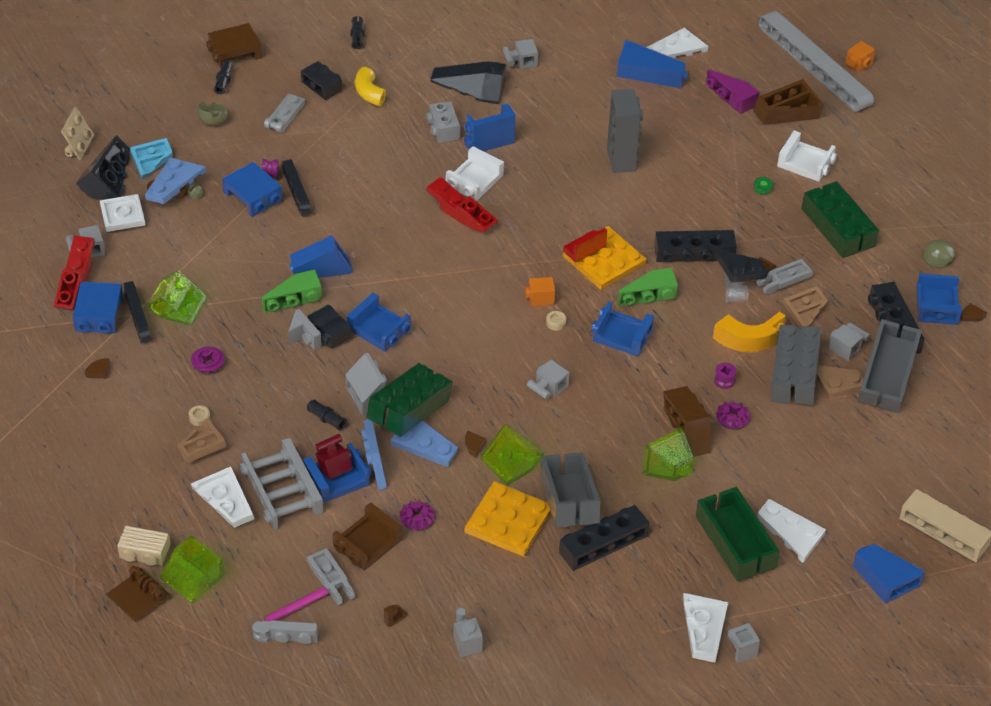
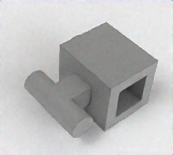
[503,39,538,69]
[66,225,105,258]
[829,322,871,361]
[527,359,570,400]
[453,608,483,658]

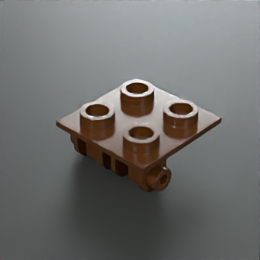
[106,565,171,622]

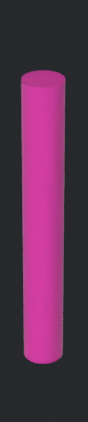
[264,587,328,621]

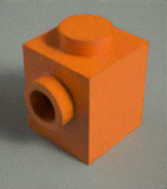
[845,41,876,72]
[525,277,555,307]

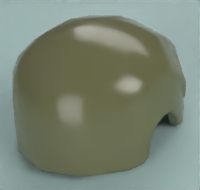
[198,102,228,125]
[923,239,955,269]

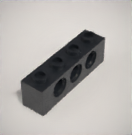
[654,230,737,262]
[868,282,925,354]
[559,505,650,571]

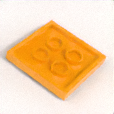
[563,226,647,290]
[464,481,551,557]

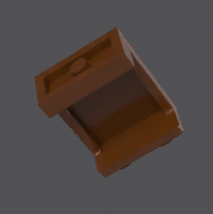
[206,23,262,68]
[333,502,402,571]

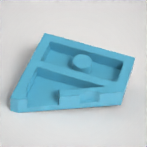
[130,138,173,180]

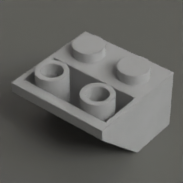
[345,353,388,417]

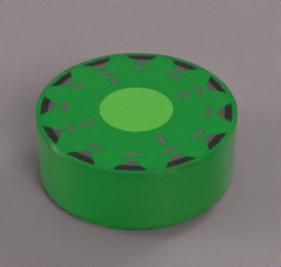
[753,177,773,195]

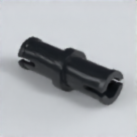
[350,16,364,49]
[214,60,233,95]
[306,399,347,430]

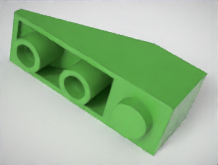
[617,268,678,307]
[261,270,322,313]

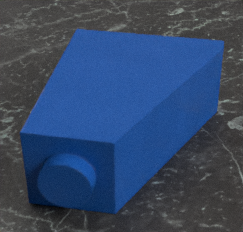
[290,235,353,278]
[853,544,925,604]

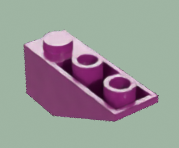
[706,69,760,114]

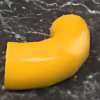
[354,67,386,107]

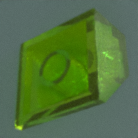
[480,424,545,485]
[642,428,694,481]

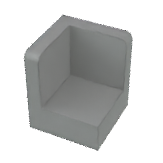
[728,623,760,663]

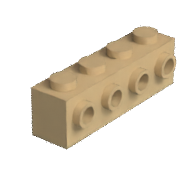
[899,489,991,562]

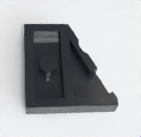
[715,250,768,283]

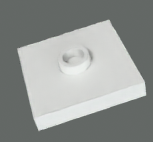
[100,194,145,232]

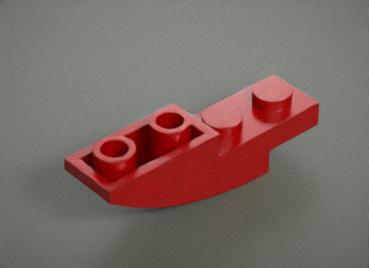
[426,176,498,232]
[53,235,95,310]

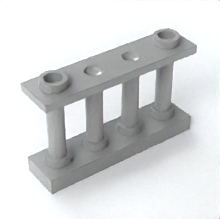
[239,438,323,530]

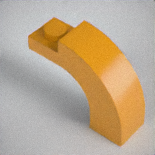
[713,312,786,352]

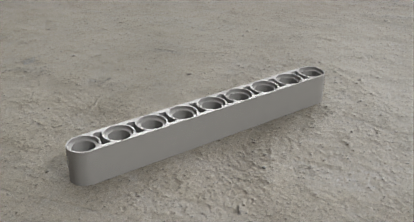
[758,10,874,112]

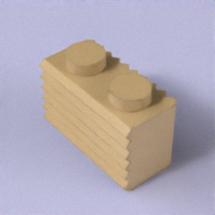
[118,525,171,566]

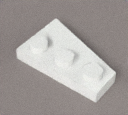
[646,28,708,59]
[191,467,255,528]
[757,499,826,563]
[683,593,728,663]

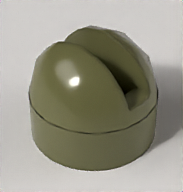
[188,183,204,200]

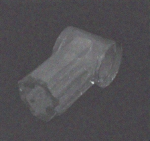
[723,271,749,304]

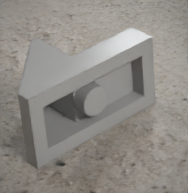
[289,309,321,351]

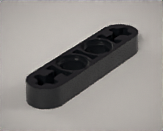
[281,159,311,216]
[123,281,151,343]

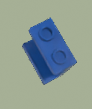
[464,103,516,152]
[222,162,282,217]
[916,273,962,325]
[73,282,124,333]
[347,293,412,352]
[591,301,655,357]
[303,443,371,503]

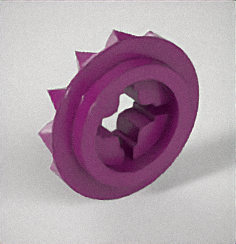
[191,346,225,374]
[716,400,750,429]
[400,499,435,530]

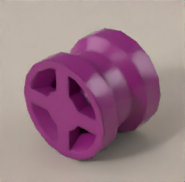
[262,159,279,178]
[714,363,736,389]

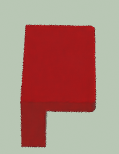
[563,228,607,263]

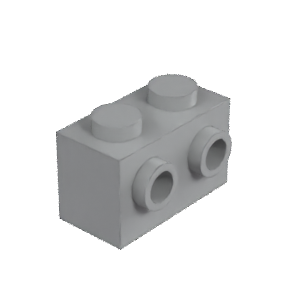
[426,101,460,143]

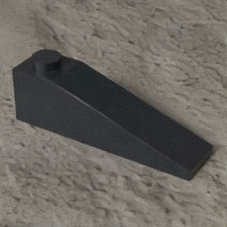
[430,61,506,104]
[76,135,130,200]

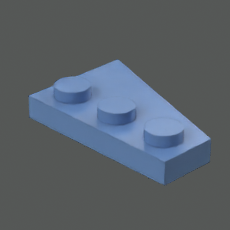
[145,158,206,204]
[361,419,387,490]
[391,421,458,467]

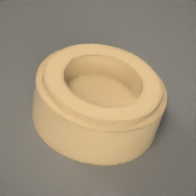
[546,311,566,331]
[188,405,210,426]

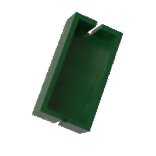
[801,181,879,258]
[366,363,453,437]
[695,486,780,582]

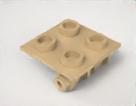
[61,107,94,160]

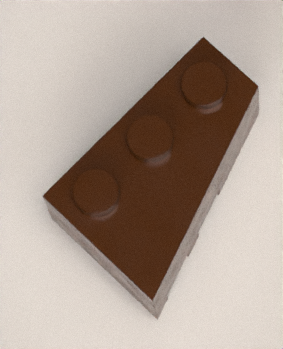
[753,79,824,124]
[663,386,713,458]

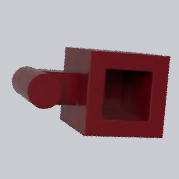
[315,434,352,480]

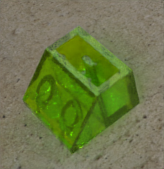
[148,270,207,325]
[160,535,225,603]

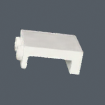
[777,131,837,182]
[446,146,504,201]

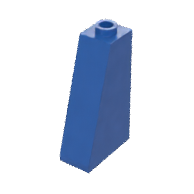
[617,40,688,88]

